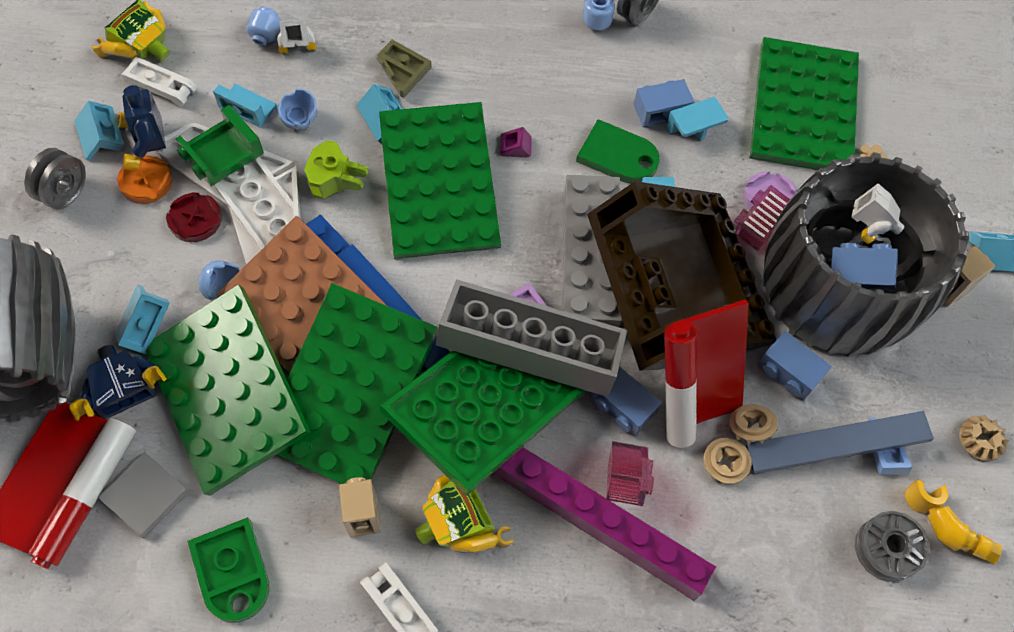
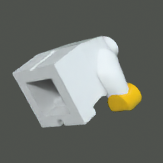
[277,19,317,54]
[852,184,904,244]

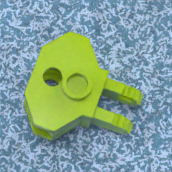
[304,140,369,200]

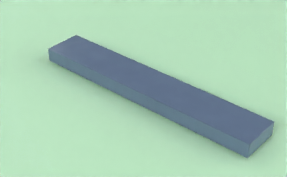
[746,411,934,474]

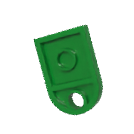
[576,119,660,184]
[187,517,270,623]

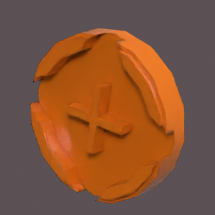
[117,155,173,204]

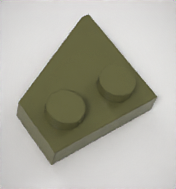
[377,39,432,98]

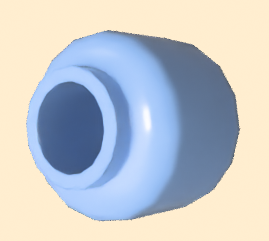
[583,0,615,30]
[246,7,281,46]

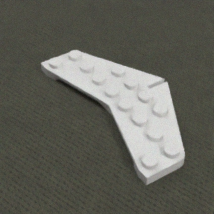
[156,123,300,264]

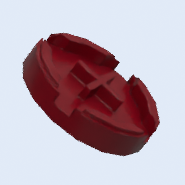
[166,192,222,242]

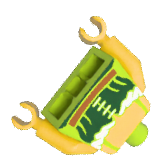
[91,0,170,62]
[415,475,514,553]

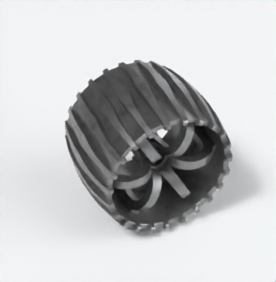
[763,153,970,357]
[0,234,76,422]

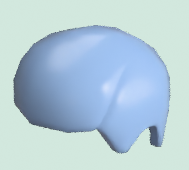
[278,88,317,130]
[198,260,240,301]

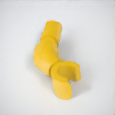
[905,479,1003,565]

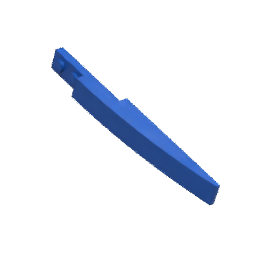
[306,214,450,372]

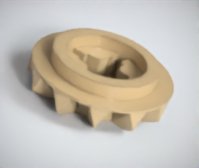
[729,404,778,444]
[959,415,1010,461]
[703,438,752,485]

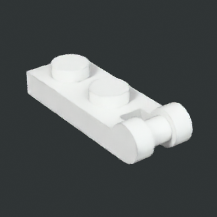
[122,57,197,107]
[360,562,439,632]

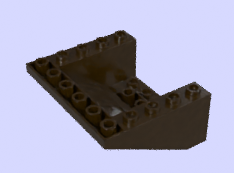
[587,181,777,371]

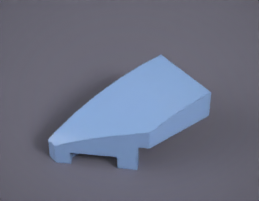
[868,417,912,475]

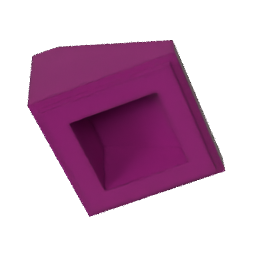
[500,127,532,157]

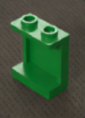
[176,105,264,187]

